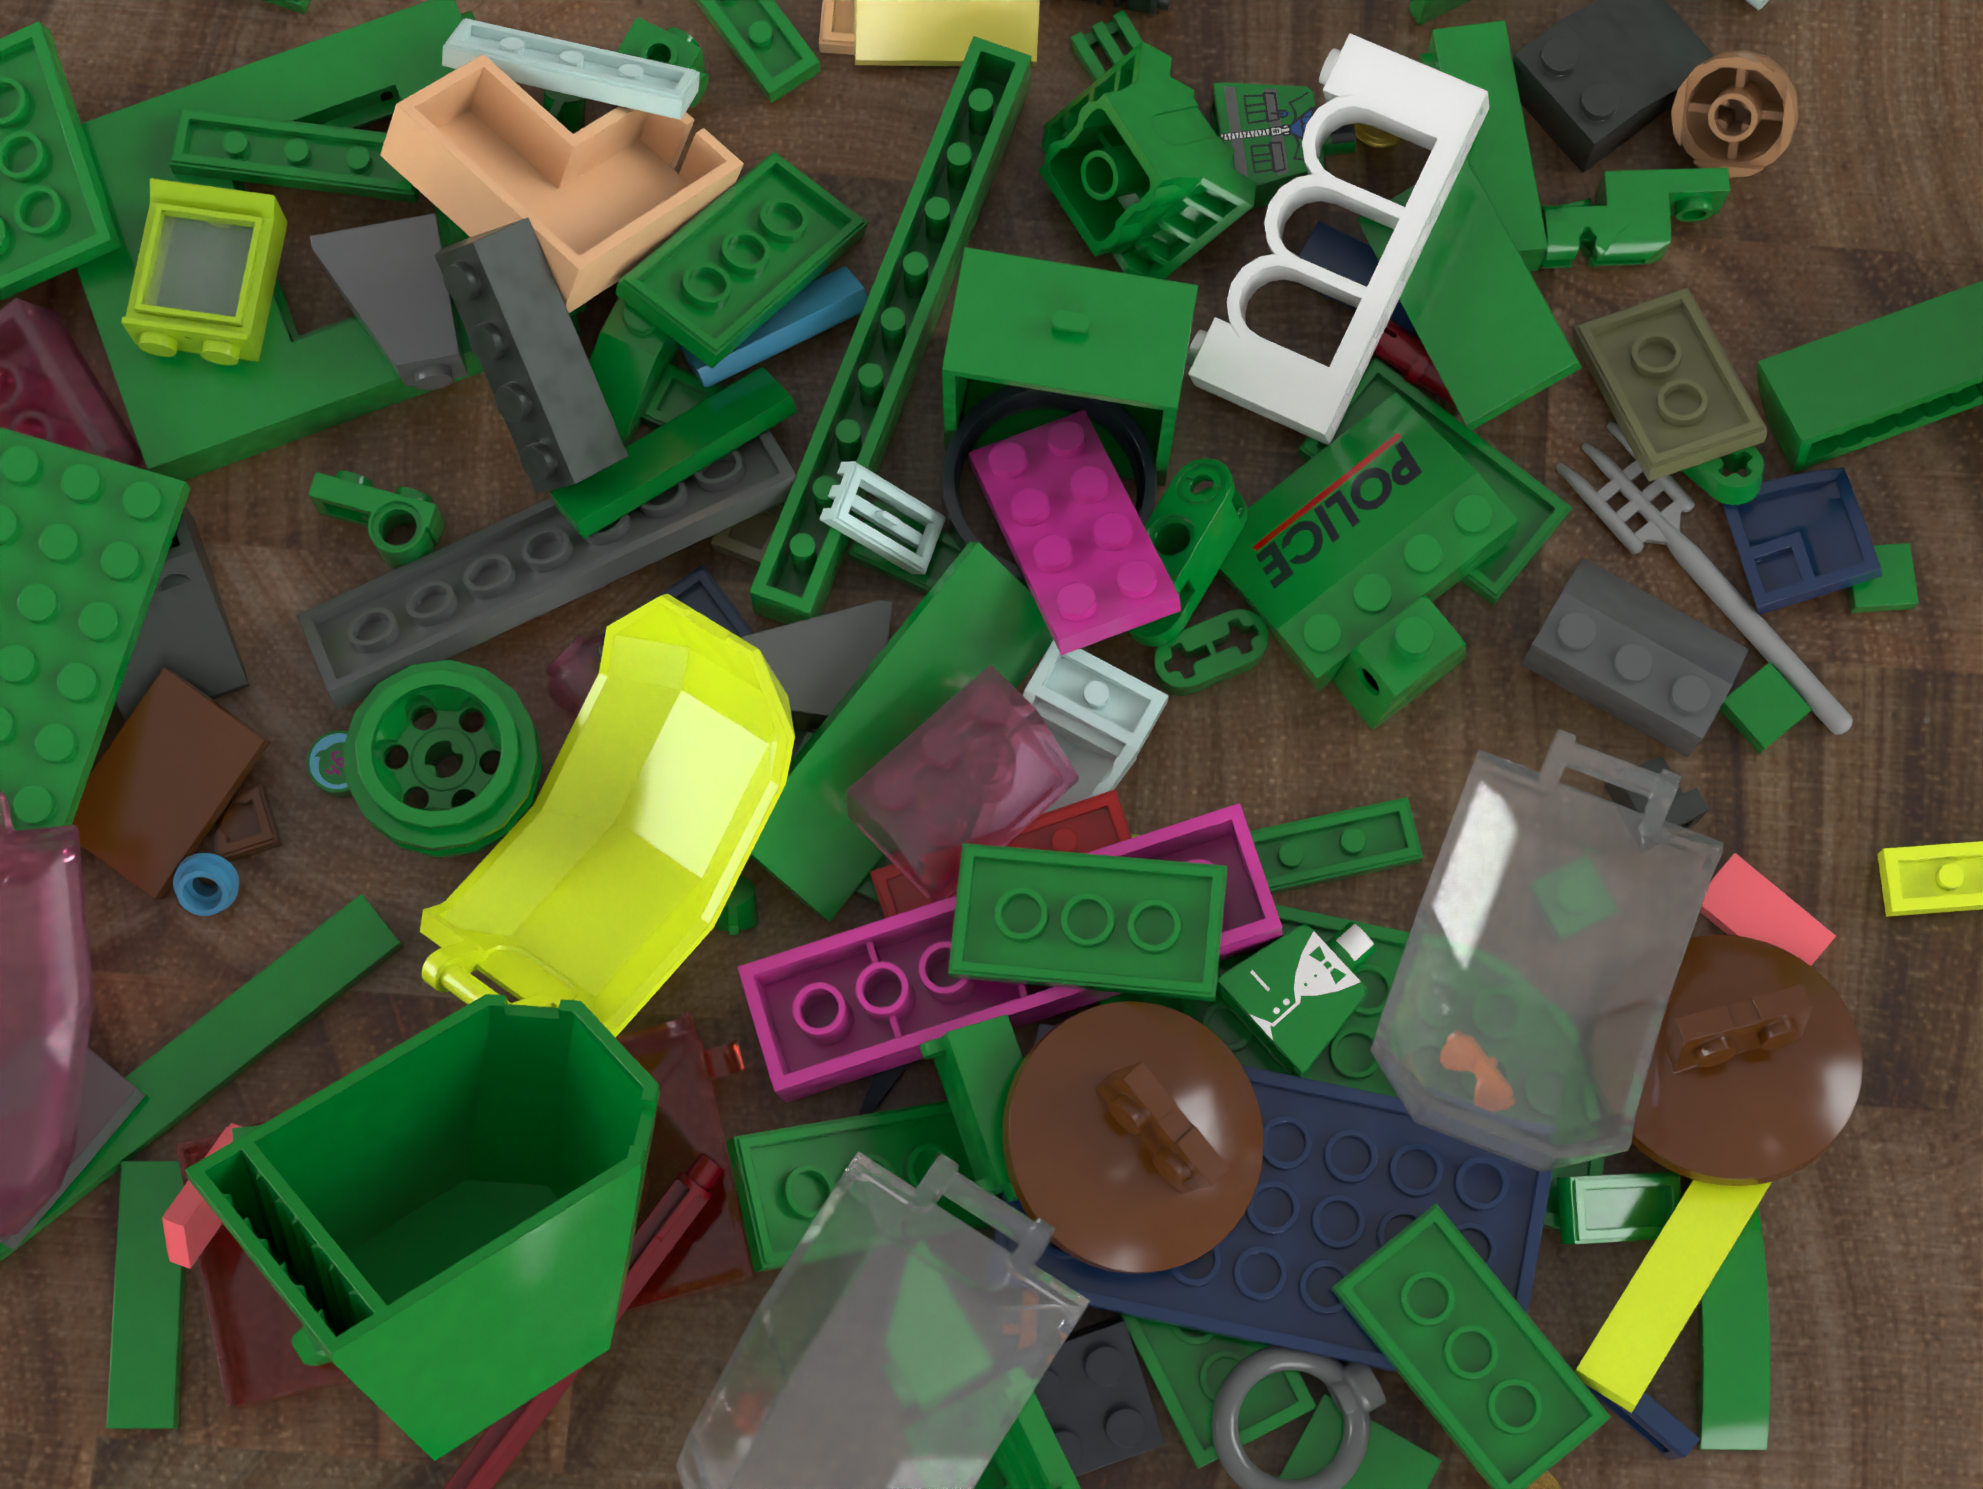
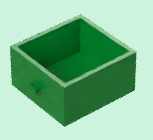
[942,247,1198,486]

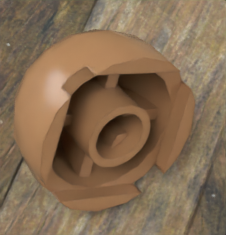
[1671,50,1799,178]

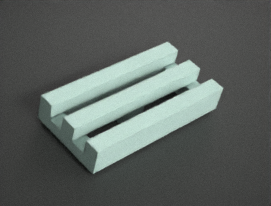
[819,461,946,574]

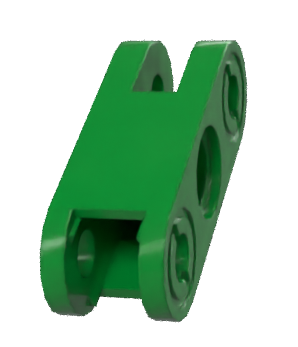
[1128,458,1248,647]

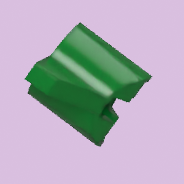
[543,89,586,132]
[715,876,759,936]

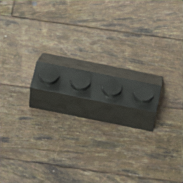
[434,218,628,494]

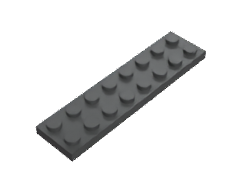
[297,429,797,710]

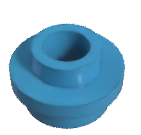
[173,853,240,916]

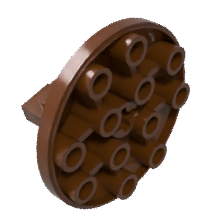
[1595,935,1863,1186]
[1003,1001,1264,1274]

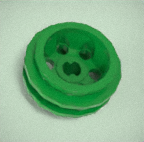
[343,660,543,859]

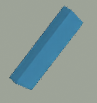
[680,266,868,387]

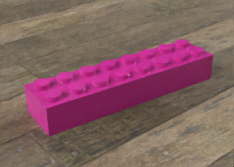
[737,803,1283,1103]

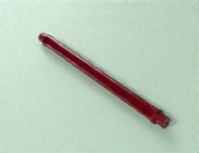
[443,1152,725,1489]

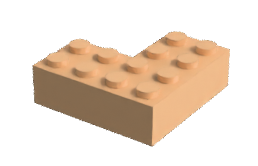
[380,54,744,313]

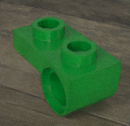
[308,471,446,569]

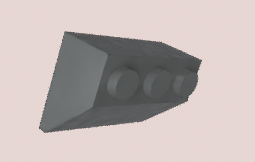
[1521,557,1749,757]

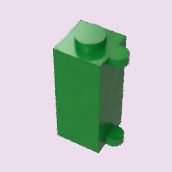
[919,1014,1024,1202]

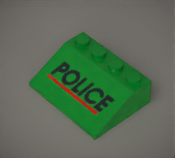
[1218,392,1519,692]

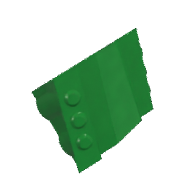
[1038,41,1257,280]

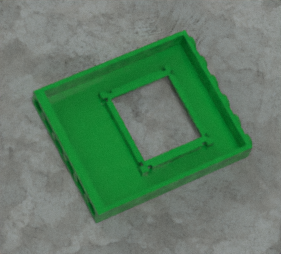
[76,0,587,481]

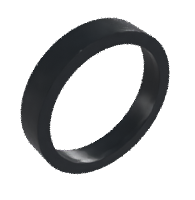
[941,385,1157,591]

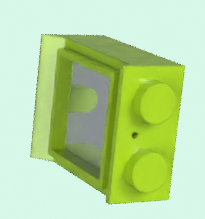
[121,178,288,365]

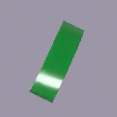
[1687,1183,1770,1450]

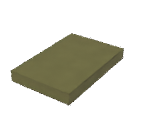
[1573,288,1767,481]

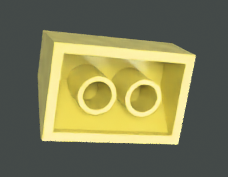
[853,0,1040,67]

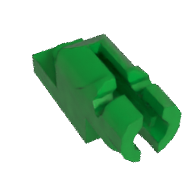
[1540,168,1730,269]

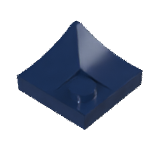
[1722,467,1882,615]

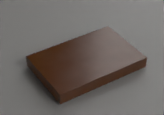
[68,668,271,900]

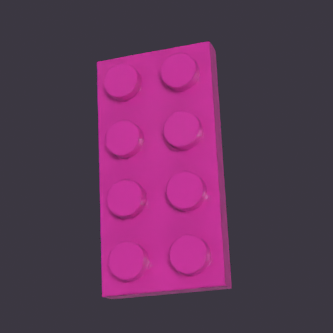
[968,410,1181,655]

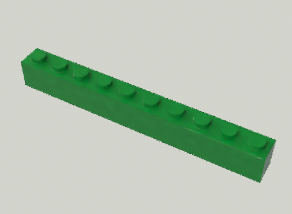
[749,36,1031,625]

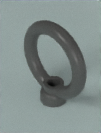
[1211,1345,1386,1489]

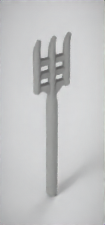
[1556,422,1853,735]

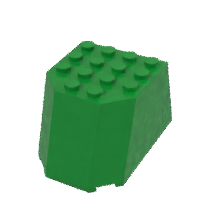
[185,994,660,1461]

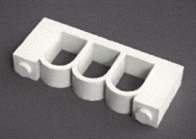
[1186,33,1489,445]

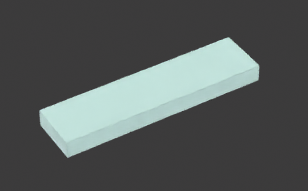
[442,18,700,120]

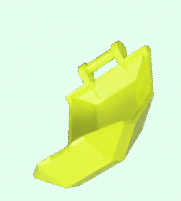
[420,594,795,1038]

